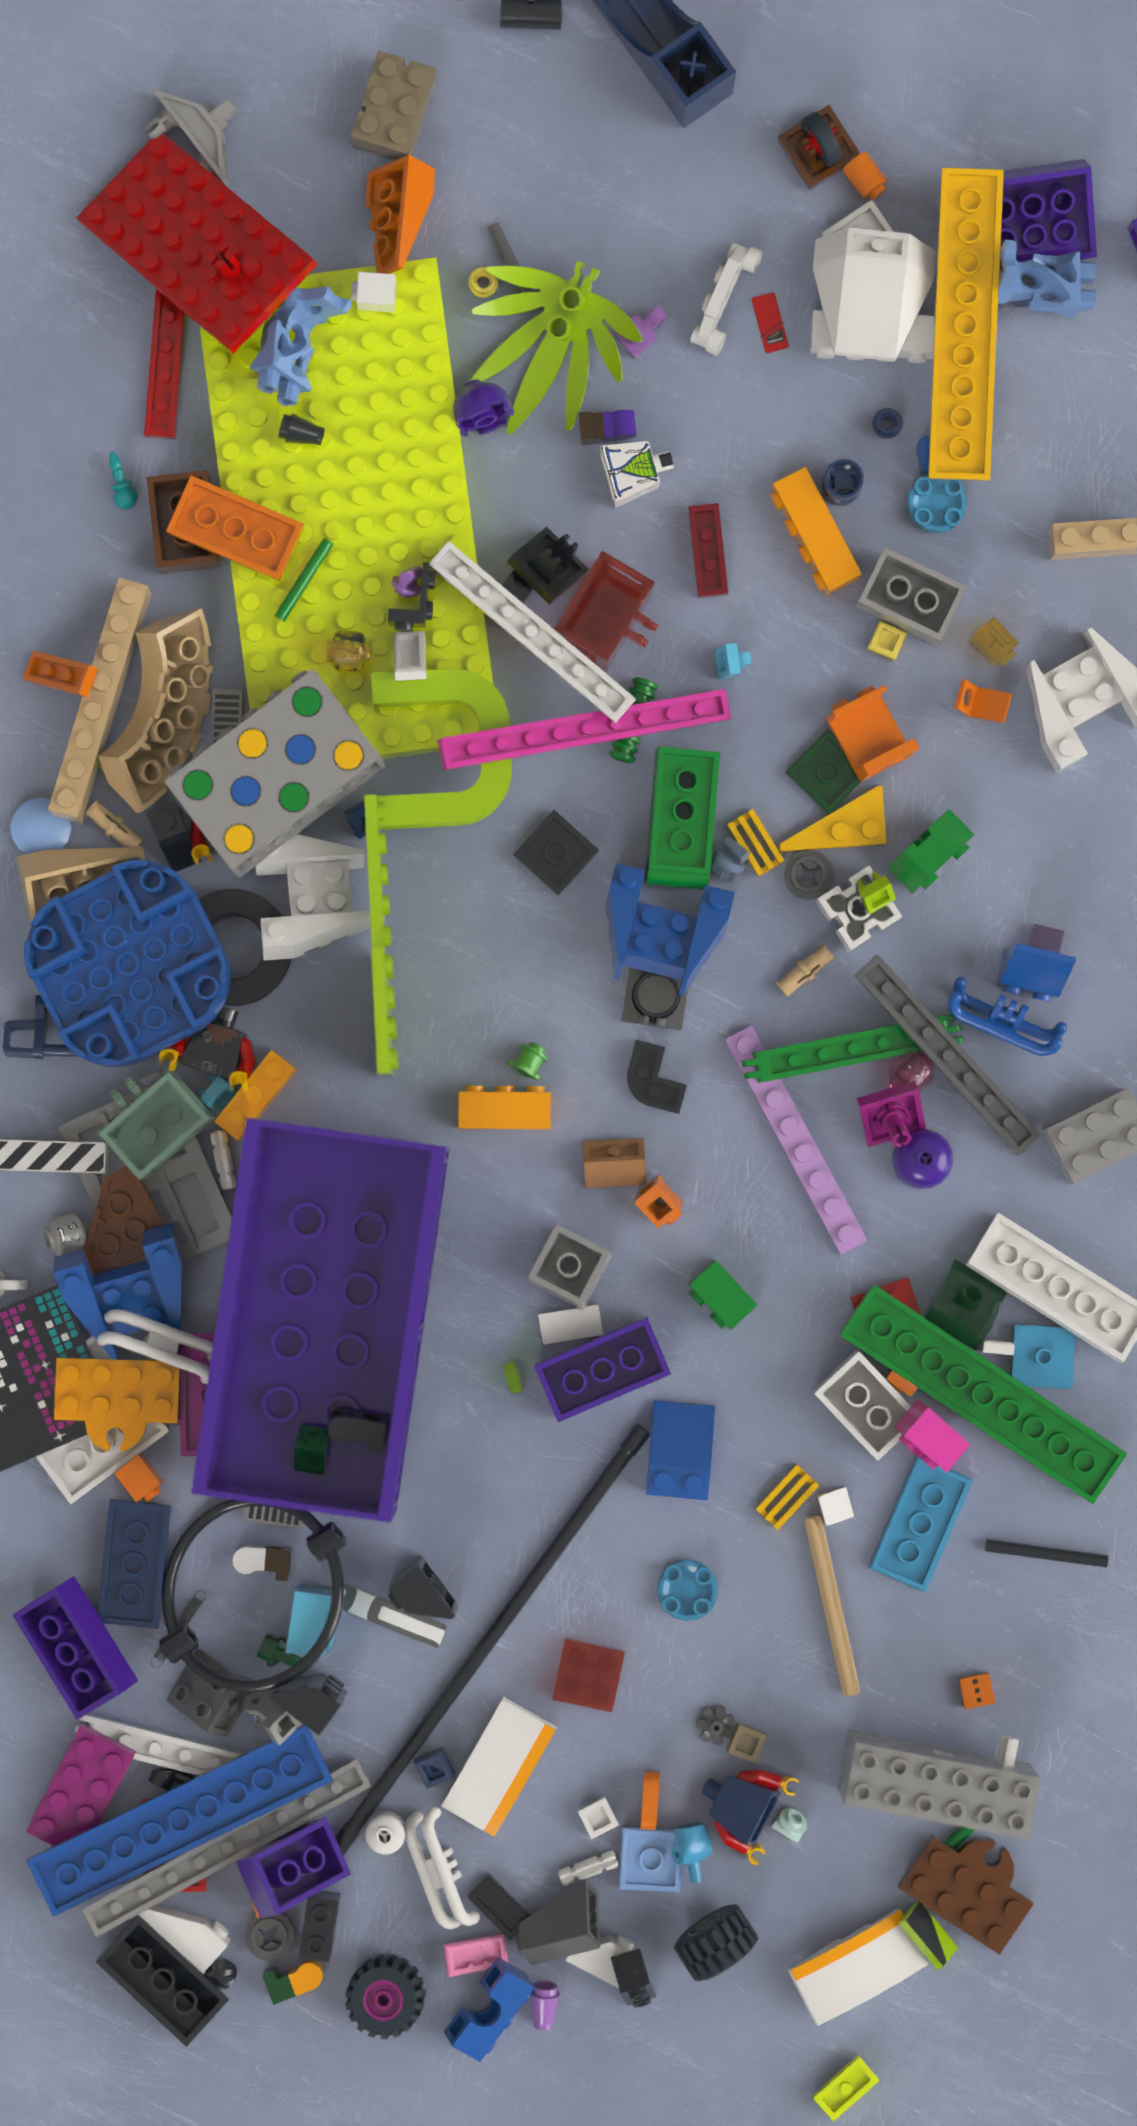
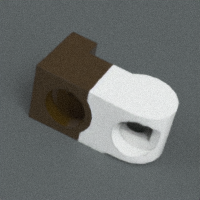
[233,1545,292,1581]

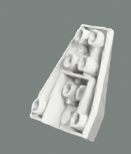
[812,227,937,361]

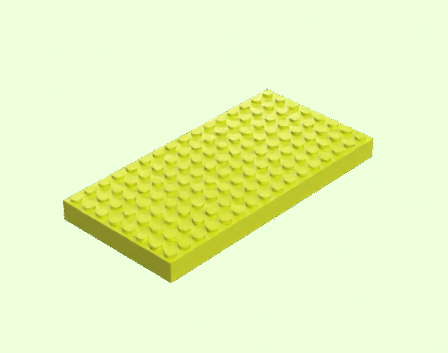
[200,257,494,759]

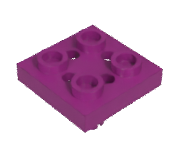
[856,1081,926,1147]

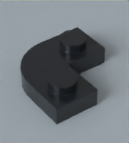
[627,1040,687,1114]

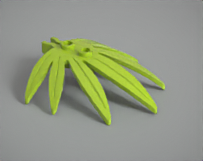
[469,260,643,434]

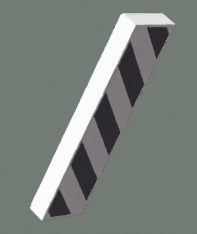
[0,1139,109,1173]

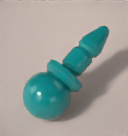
[109,452,138,510]

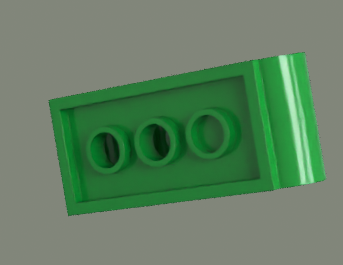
[645,747,720,890]

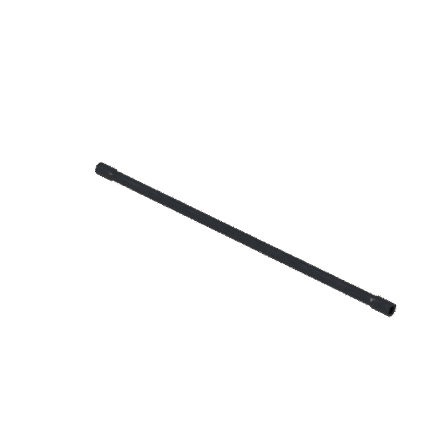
[335,1423,651,1856]

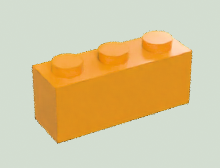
[214,1050,298,1141]
[458,1086,551,1129]

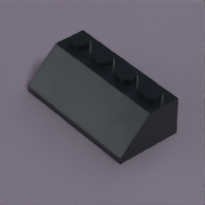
[96,1915,229,2047]

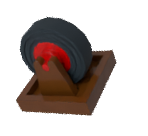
[777,105,860,190]

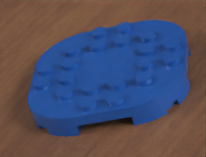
[24,860,231,1068]

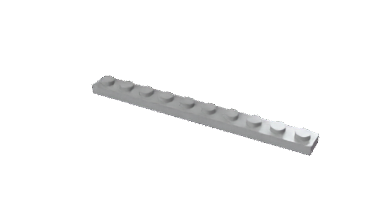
[82,1759,371,1937]

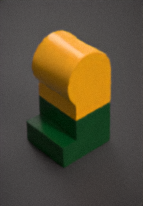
[263,1959,324,2005]

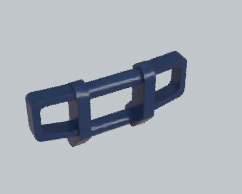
[3,995,79,1059]

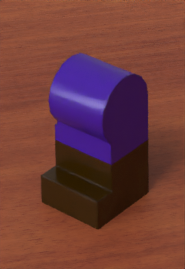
[579,410,637,446]

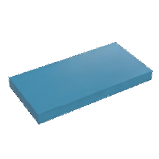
[868,1456,973,1592]

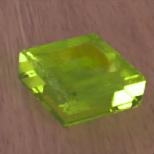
[503,1360,523,1394]

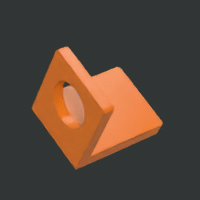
[954,679,1012,723]

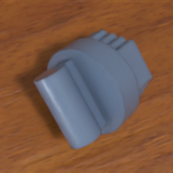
[710,837,750,883]

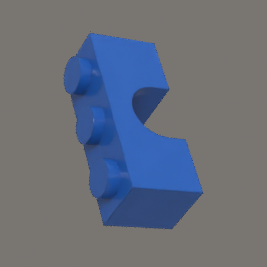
[444,1957,534,2062]

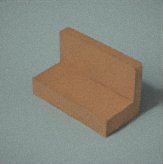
[583,1138,646,1188]

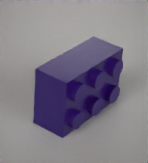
[235,1817,351,1919]

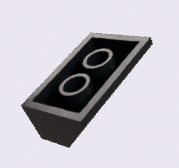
[388,1556,458,1620]
[269,1673,347,1736]

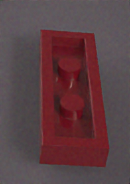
[688,503,728,598]

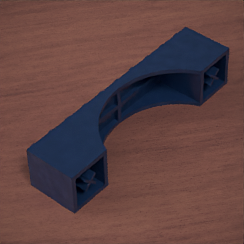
[592,0,736,129]

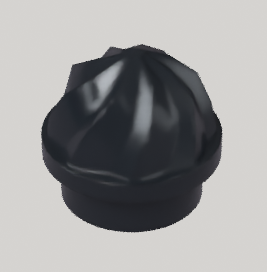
[206,1959,237,1990]

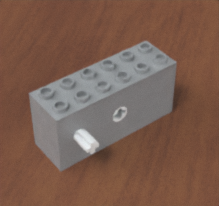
[838,1729,1041,1840]

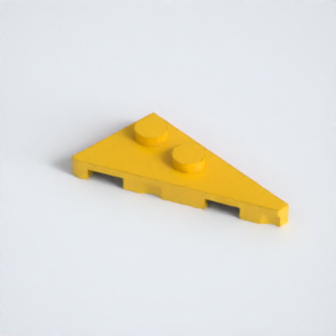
[779,786,887,852]

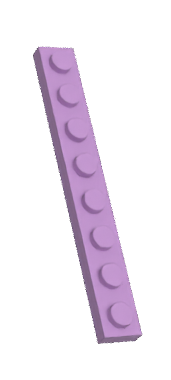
[725,1025,867,1255]

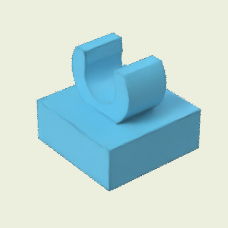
[714,643,752,680]
[198,1075,239,1114]

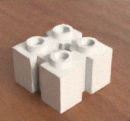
[815,866,902,952]

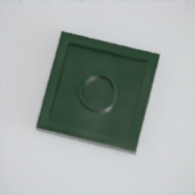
[785,729,861,815]

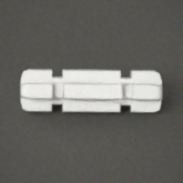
[210,1130,237,1190]
[558,1850,618,1886]

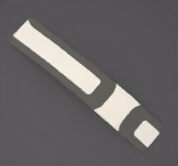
[342,1583,447,1648]

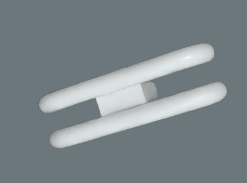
[97,1309,213,1384]
[405,1807,480,1930]

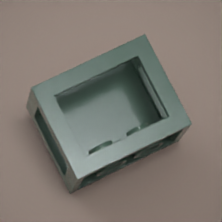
[98,1071,216,1180]

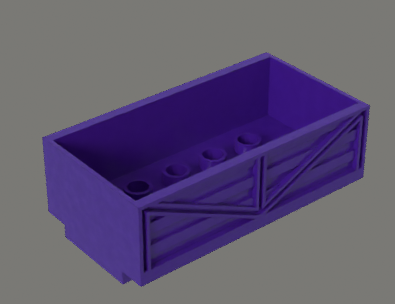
[191,1118,450,1523]

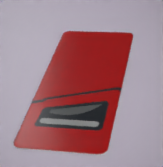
[752,292,789,354]

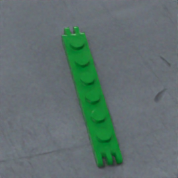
[741,1013,964,1083]

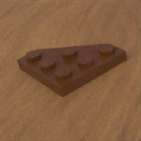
[84,1166,167,1275]

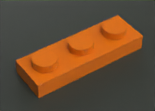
[22,651,98,698]

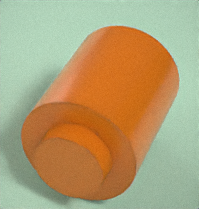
[842,151,888,201]

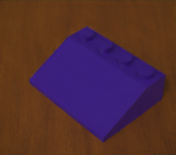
[1000,159,1097,262]

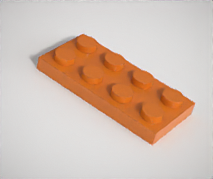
[166,475,304,582]

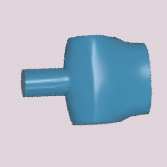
[671,1822,712,1883]

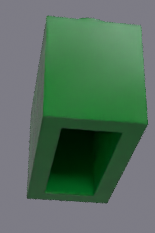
[688,1260,757,1330]

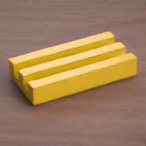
[727,809,785,877]
[755,1464,820,1530]

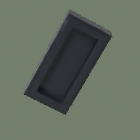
[467,1873,530,1941]

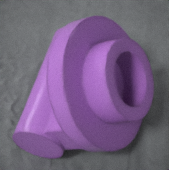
[391,566,422,598]

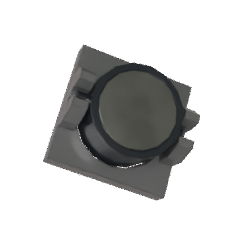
[621,967,688,1031]

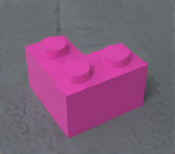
[894,1399,970,1473]

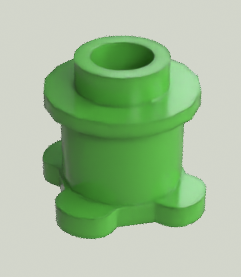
[507,1042,548,1081]

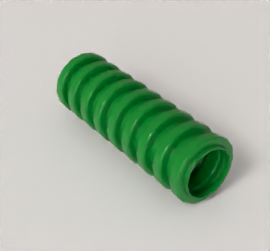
[609,677,658,763]

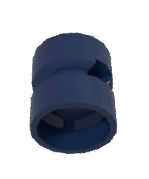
[821,459,864,506]

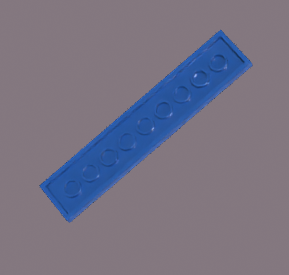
[27,1725,333,1917]

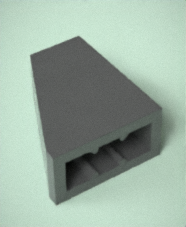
[516,1879,600,1965]

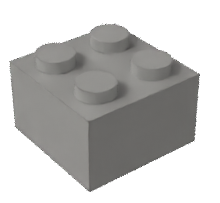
[528,1224,612,1311]

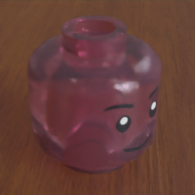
[888,1052,934,1093]

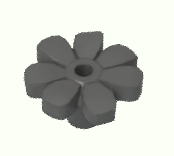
[696,1705,735,1745]

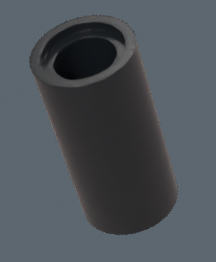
[500,0,562,30]

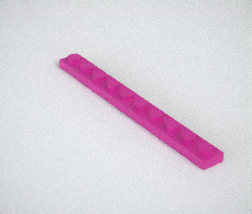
[437,689,731,771]

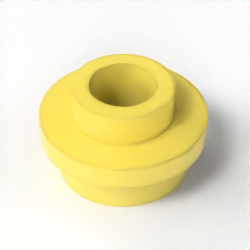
[468,267,499,298]

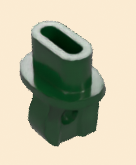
[257,1634,302,1668]

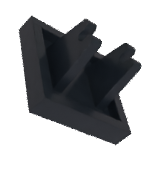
[507,527,589,605]

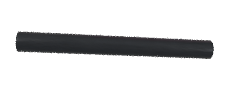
[985,1539,1108,1568]

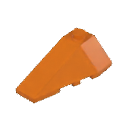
[365,155,435,274]

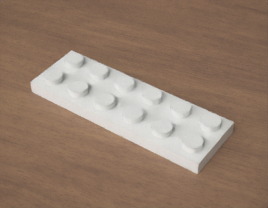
[965,1212,1137,1364]

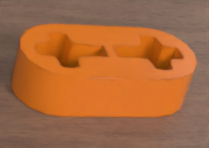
[640,1770,660,1830]

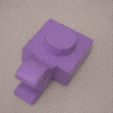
[614,305,667,359]

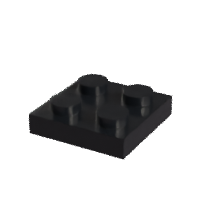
[513,810,599,896]

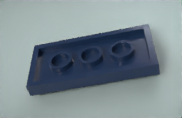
[98,1499,172,1629]

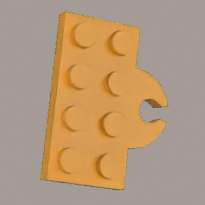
[54,1358,180,1452]

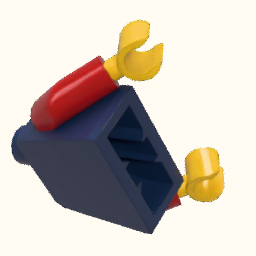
[702,1769,799,1865]

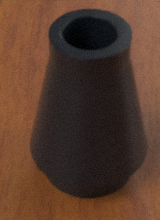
[278,413,325,446]

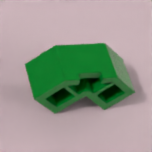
[887,809,974,894]

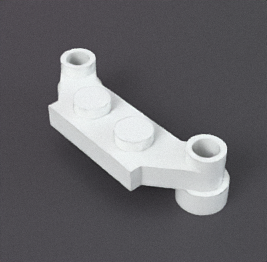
[690,243,763,356]

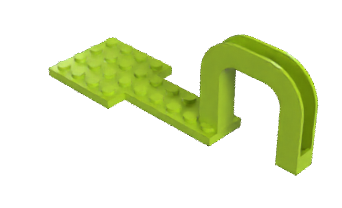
[364,669,512,1077]

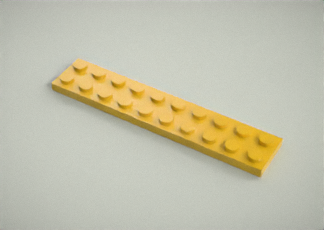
[928,168,1004,481]

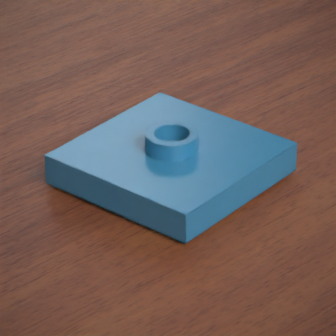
[1011,1324,1075,1389]

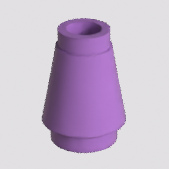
[530,1981,560,2030]

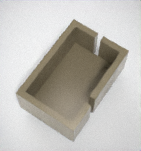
[350,50,438,160]

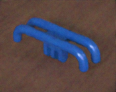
[948,977,1067,1056]

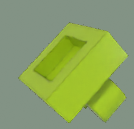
[857,872,896,914]

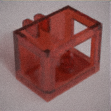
[554,551,659,672]

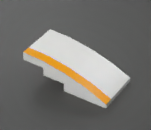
[441,1696,557,1836]
[788,1909,929,2026]

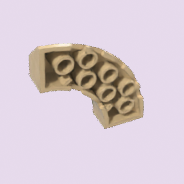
[98,608,213,813]

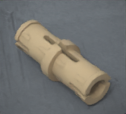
[85,800,144,848]
[775,944,835,997]

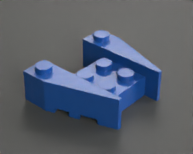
[605,863,735,996]
[53,1223,182,1360]

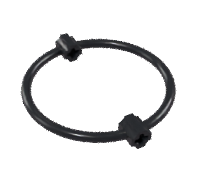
[159,1499,347,1693]

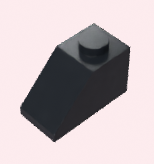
[147,802,202,872]

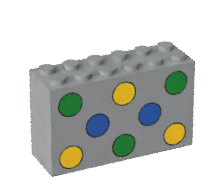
[164,669,386,878]

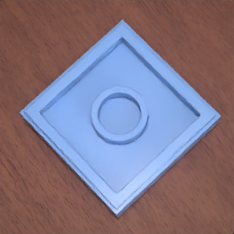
[619,1826,682,1893]

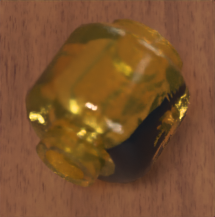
[326,630,372,672]

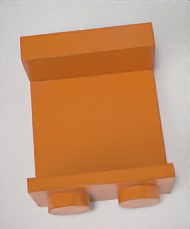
[826,685,920,782]

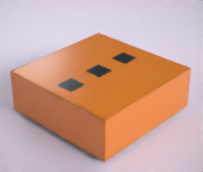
[958,1672,995,1710]

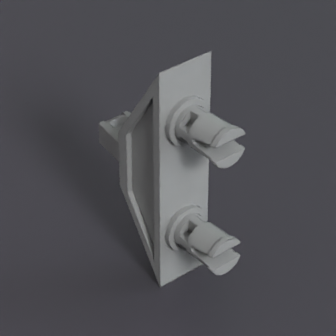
[142,88,238,188]

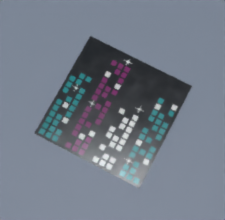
[0,1285,93,1472]

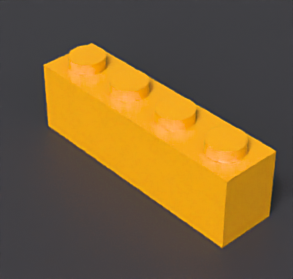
[770,467,862,596]

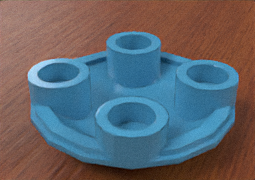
[907,474,967,533]
[657,1559,718,1621]

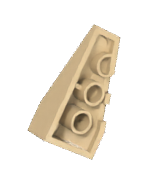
[16,847,145,922]

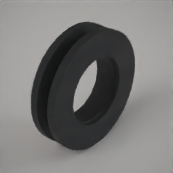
[199,889,291,1006]

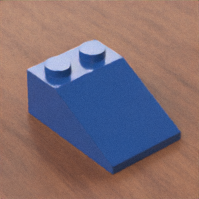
[996,943,1077,1002]
[646,1400,715,1501]

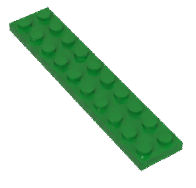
[839,1283,1127,1504]

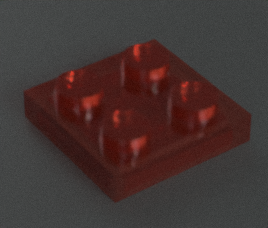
[552,1638,625,1712]

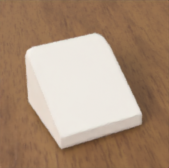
[816,1487,854,1526]

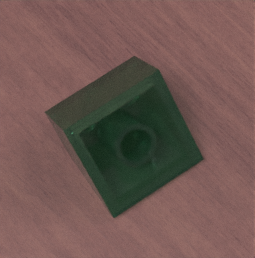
[924,1259,1007,1350]

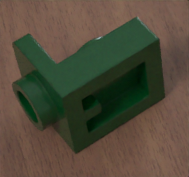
[294,1424,330,1475]

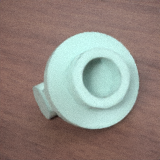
[770,1808,807,1843]

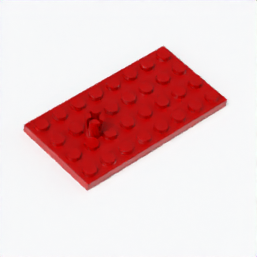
[76,134,318,354]

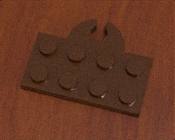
[897,1834,1034,1955]

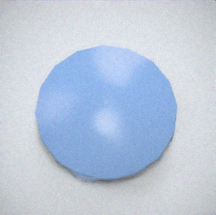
[10,797,72,854]

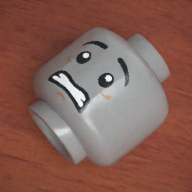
[43,1213,90,1256]

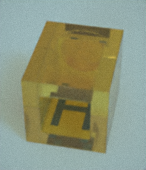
[968,616,1019,668]

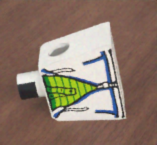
[599,441,674,508]

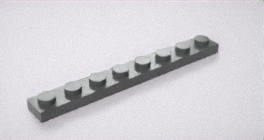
[854,955,1040,1155]

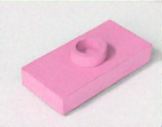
[443,1933,508,1977]

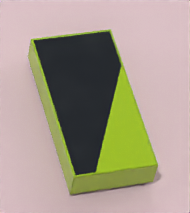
[898,1901,958,1970]

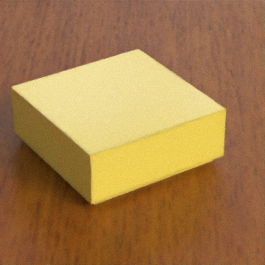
[867,620,907,661]

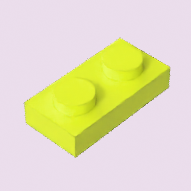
[812,2055,880,2122]

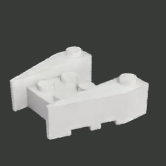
[1026,628,1137,773]
[255,834,370,961]

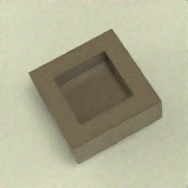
[726,1722,767,1764]

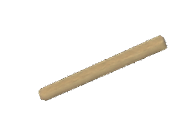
[804,1515,860,1696]

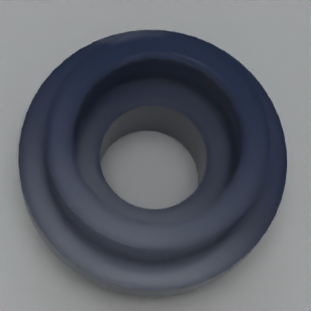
[872,408,903,439]

